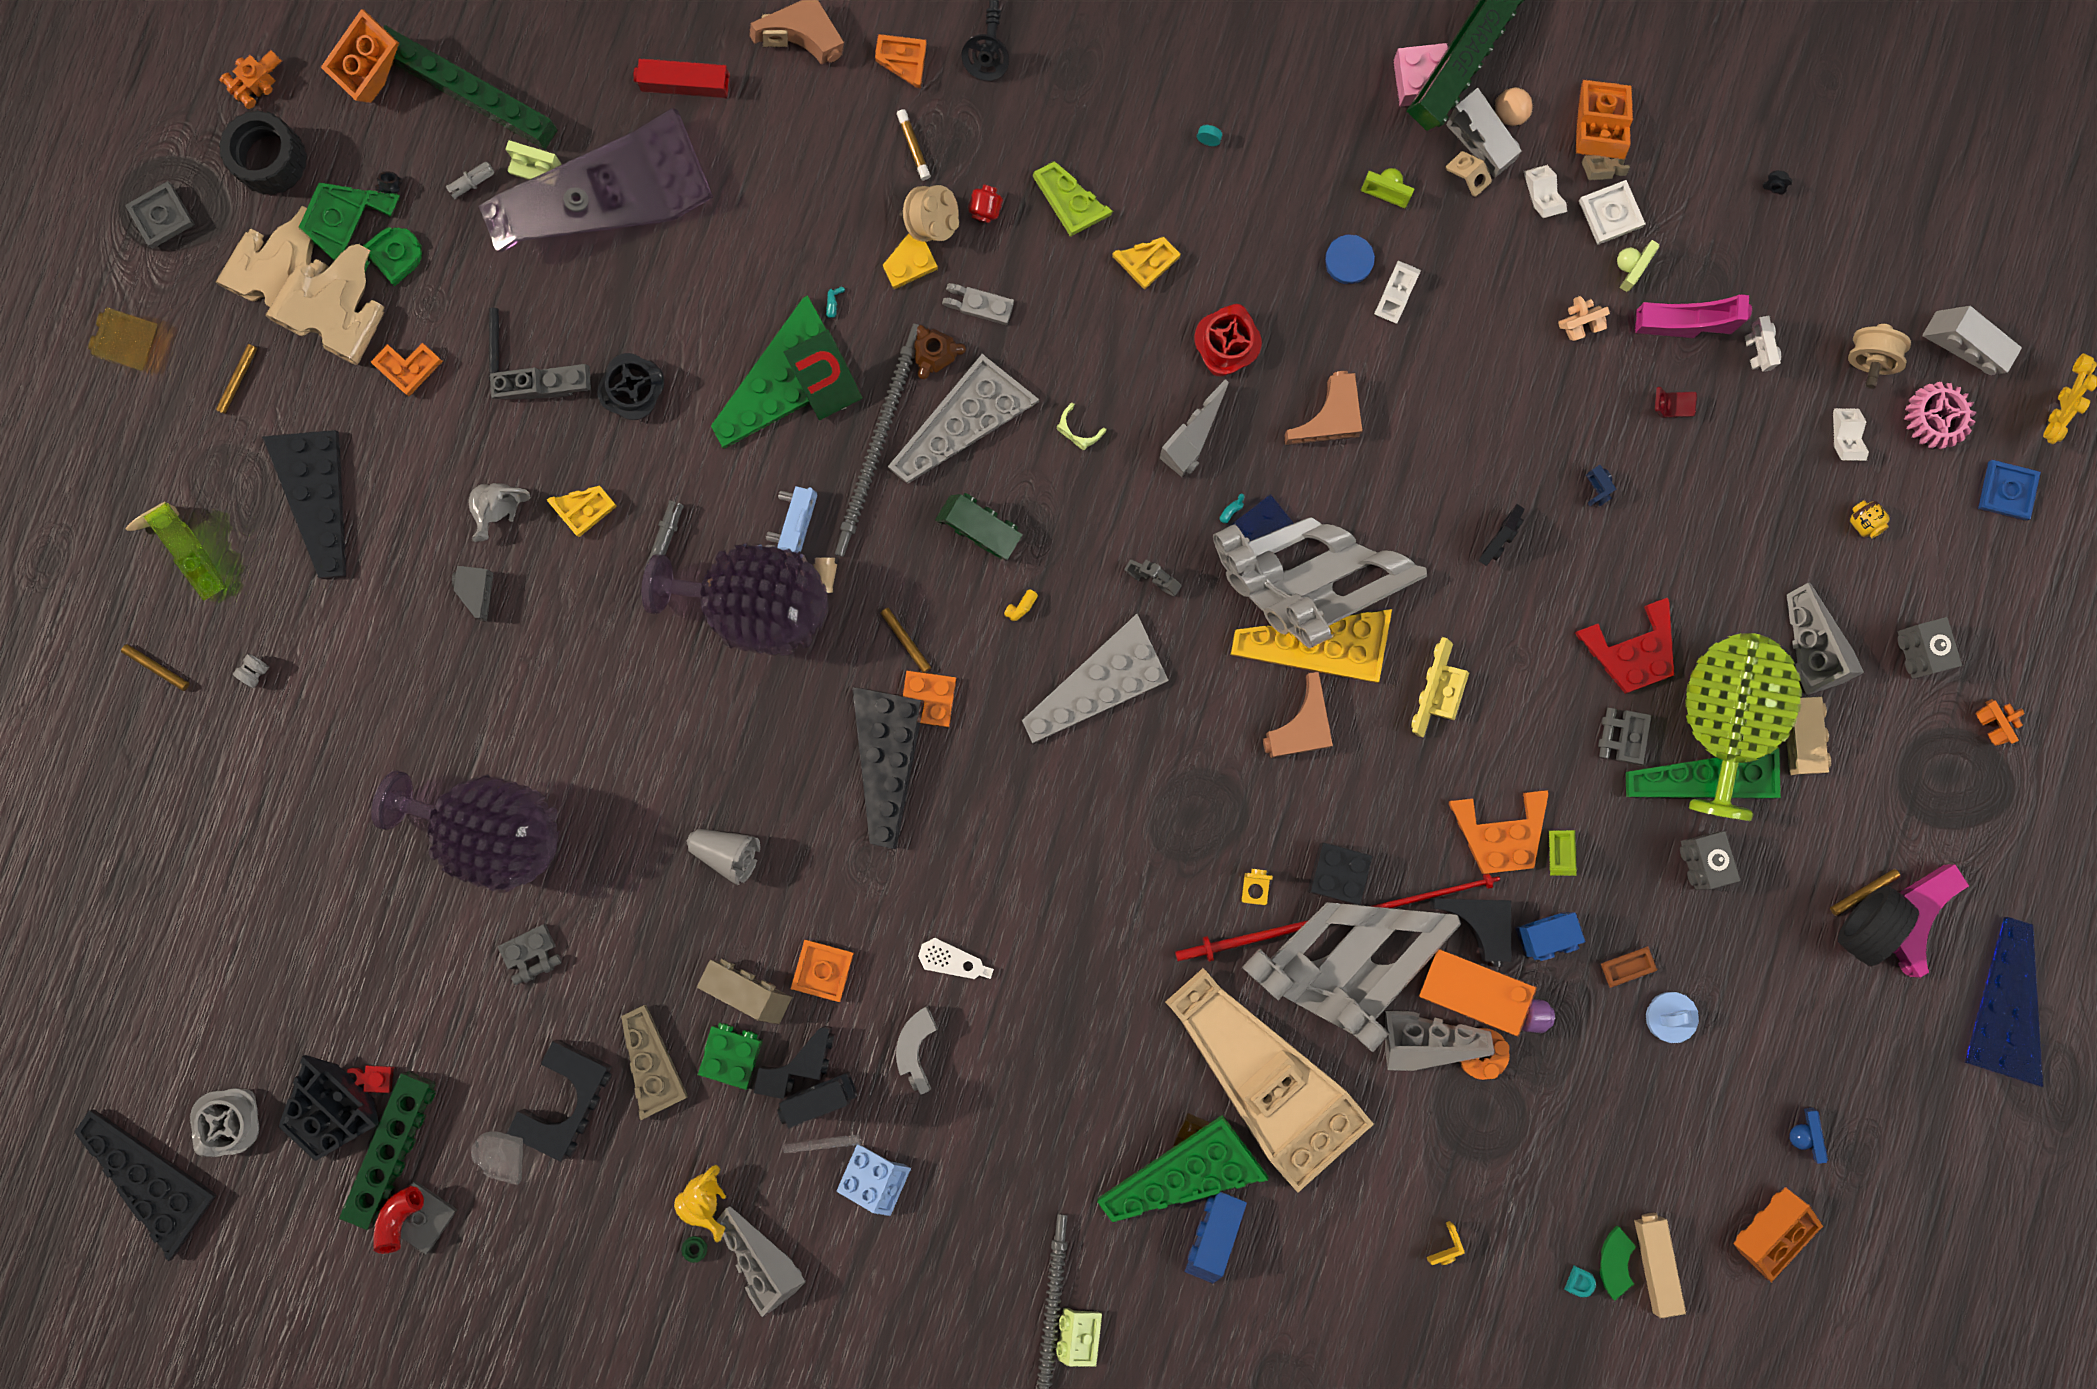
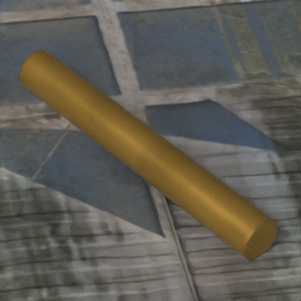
[216,344,258,414]
[880,608,931,673]
[121,644,190,691]
[1830,869,1901,916]

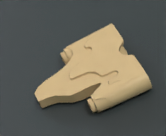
[216,206,329,307]
[265,244,384,365]

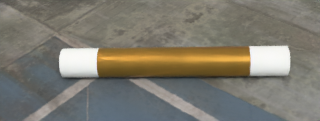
[896,110,930,180]

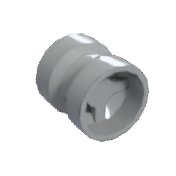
[233,654,269,688]

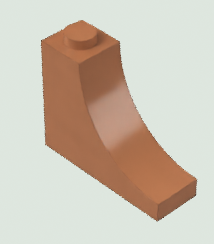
[750,0,844,64]
[1284,371,1362,445]
[1263,672,1333,758]

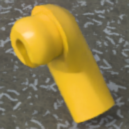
[1004,590,1038,621]

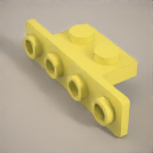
[1411,637,1469,737]

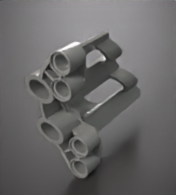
[1213,517,1427,648]
[1242,902,1461,1052]

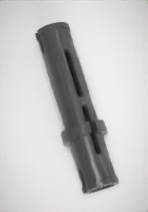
[643,500,684,576]

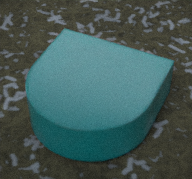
[1564,1266,1596,1297]

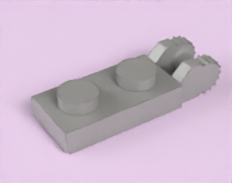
[942,283,1014,325]

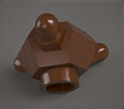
[915,325,966,379]

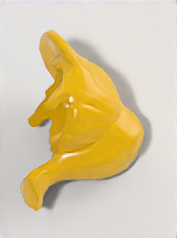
[674,1165,726,1242]

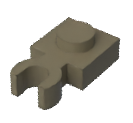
[1582,155,1630,180]

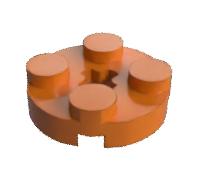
[1459,1028,1510,1080]

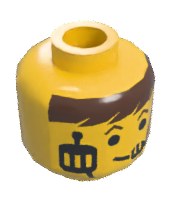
[1850,500,1890,538]

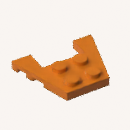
[1449,790,1548,874]

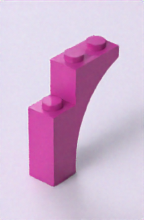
[1635,295,1752,338]
[1893,864,1969,978]

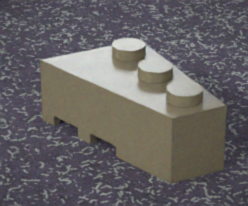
[697,958,792,1024]

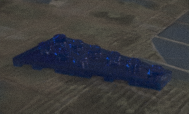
[1965,917,2043,1087]

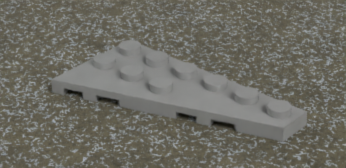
[888,354,1039,484]
[1022,614,1168,744]

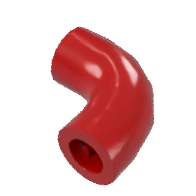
[373,1186,424,1254]

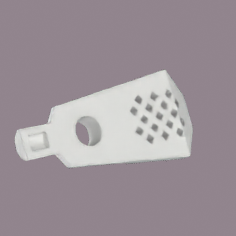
[918,938,994,979]

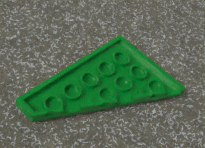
[711,295,826,449]

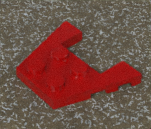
[1575,598,1674,694]

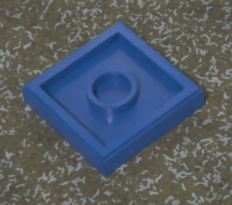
[1978,460,2041,521]

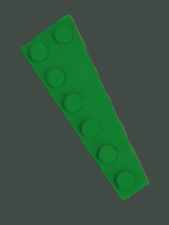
[1626,748,1781,798]

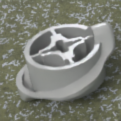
[190,1088,259,1157]

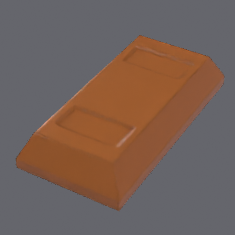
[1601,946,1657,988]

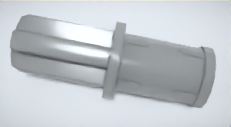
[446,162,494,199]

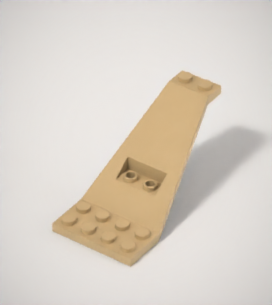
[1166,968,1374,1192]

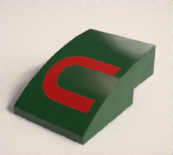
[784,329,863,421]

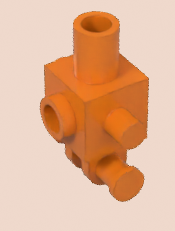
[220,50,282,109]

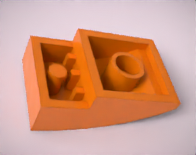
[1576,80,1633,159]

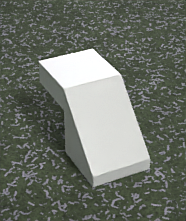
[1524,165,1567,218]
[1375,261,1421,324]
[1833,409,1869,460]

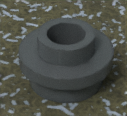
[563,187,589,212]

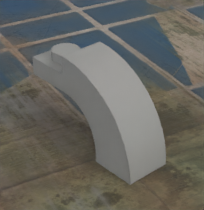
[896,1006,938,1095]

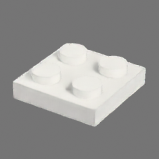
[1579,180,1645,244]

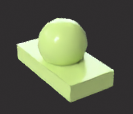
[1617,240,1659,292]

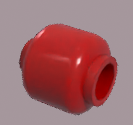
[968,185,1003,223]

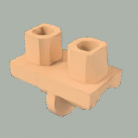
[1558,296,1610,341]

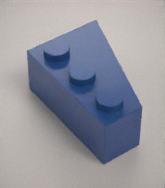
[1185,1192,1247,1283]

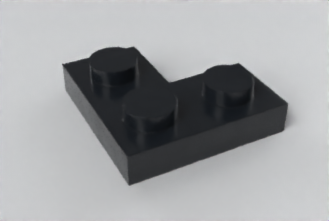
[1478,504,1525,566]

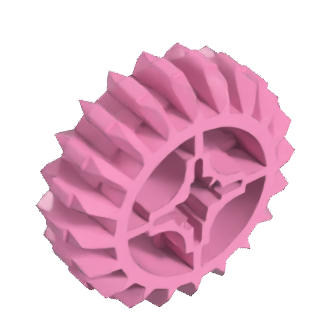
[1904,382,1976,449]

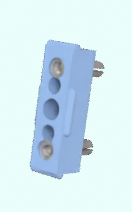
[766,486,818,558]

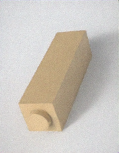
[1634,1213,1686,1318]

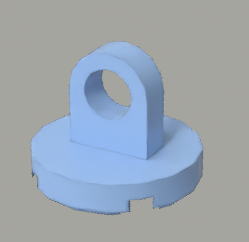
[1646,992,1699,1043]

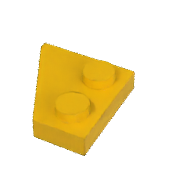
[883,234,938,289]
[1112,237,1181,290]
[547,486,617,537]

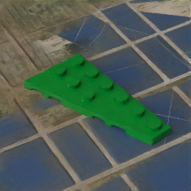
[1097,1115,1268,1222]

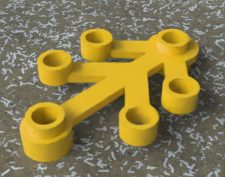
[2043,353,2097,444]

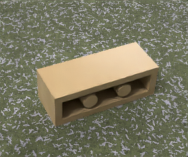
[1787,697,1831,775]

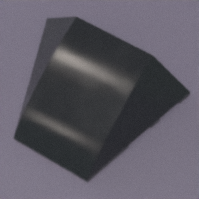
[278,1055,379,1161]

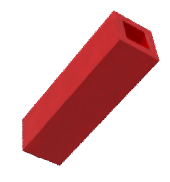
[634,59,730,98]

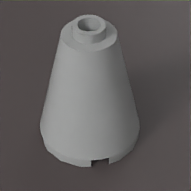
[687,829,760,885]

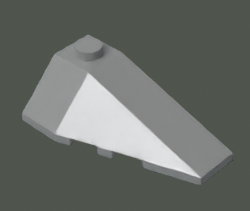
[1787,583,1864,695]
[1385,1011,1494,1071]
[717,1207,805,1317]

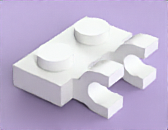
[1745,316,1781,372]

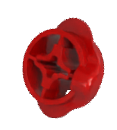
[1194,304,1262,377]

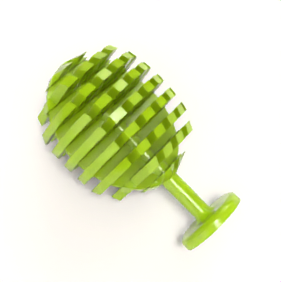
[1685,633,1802,821]

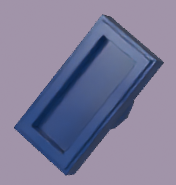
[1790,1107,1828,1164]

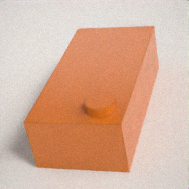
[1419,949,1537,1037]

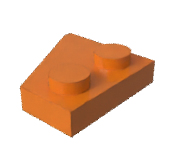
[875,34,927,88]

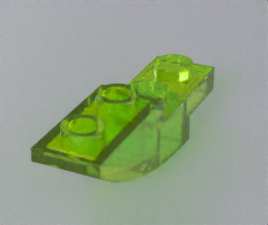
[143,502,226,601]

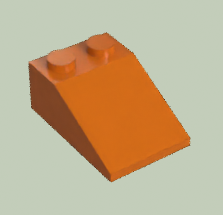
[321,9,399,103]

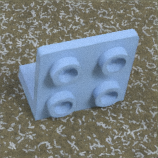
[837,1145,911,1216]

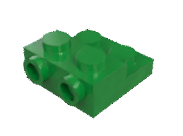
[698,1022,763,1090]

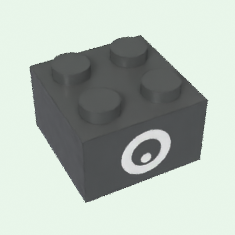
[1897,617,1962,679]
[1680,831,1740,889]

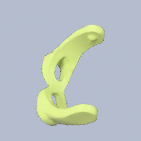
[1056,403,1107,450]

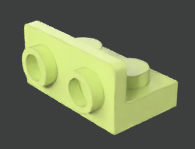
[505,140,562,187]
[1056,1308,1102,1366]

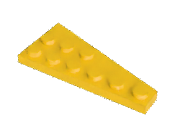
[1231,609,1392,683]

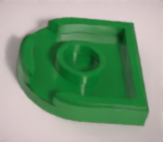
[363,227,422,286]

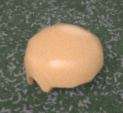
[1495,87,1533,126]

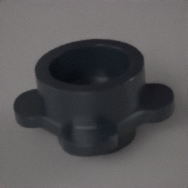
[1763,170,1792,194]
[375,171,402,194]

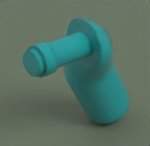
[826,286,845,318]
[1220,494,1245,523]

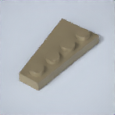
[621,1005,688,1120]

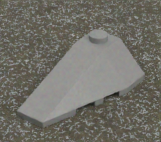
[1160,379,1229,477]

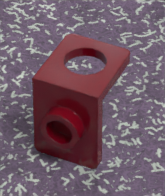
[1655,387,1697,418]

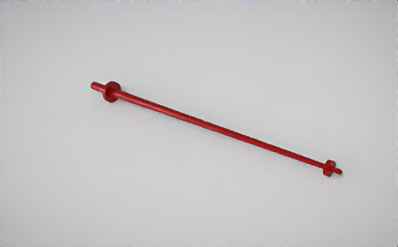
[1175,873,1500,962]

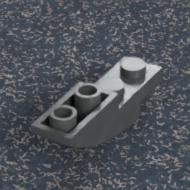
[490,364,591,399]

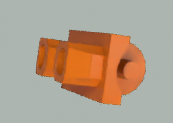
[1975,699,2025,746]

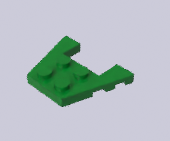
[299,183,400,273]

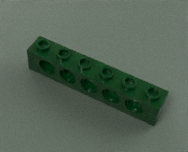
[339,1071,436,1230]

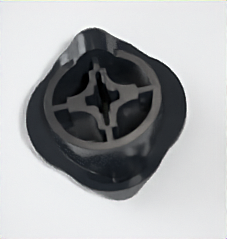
[597,353,664,420]

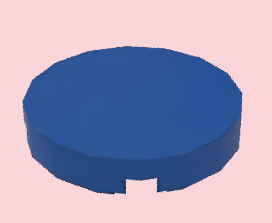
[1325,235,1375,284]

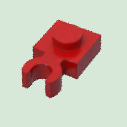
[347,1065,394,1093]

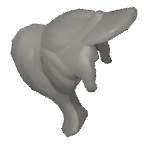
[469,483,530,542]

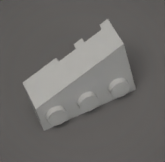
[1446,88,1522,178]
[1922,306,2022,375]

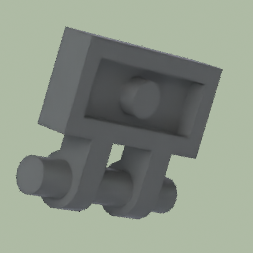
[1598,708,1651,765]
[497,924,562,985]

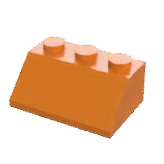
[1733,1187,1823,1283]

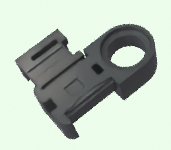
[1124,559,1182,597]

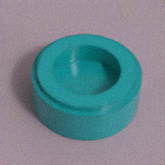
[1197,125,1223,146]

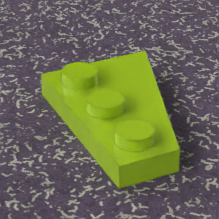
[1033,161,1113,237]

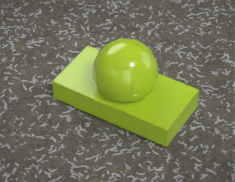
[1361,168,1414,208]
[1549,830,1576,876]

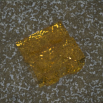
[88,307,158,372]

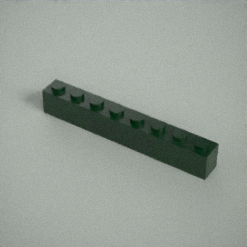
[1406,0,1524,131]
[383,25,558,150]

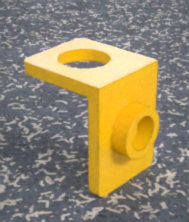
[1242,869,1273,905]
[1427,1221,1465,1265]

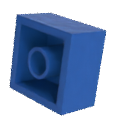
[1515,912,1585,961]

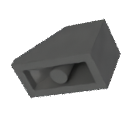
[452,566,494,622]

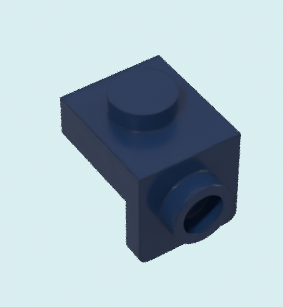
[1586,465,1617,506]

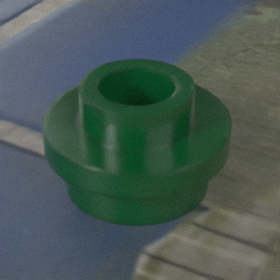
[681,1236,708,1263]

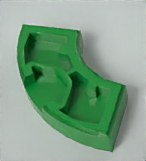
[1600,1226,1636,1301]

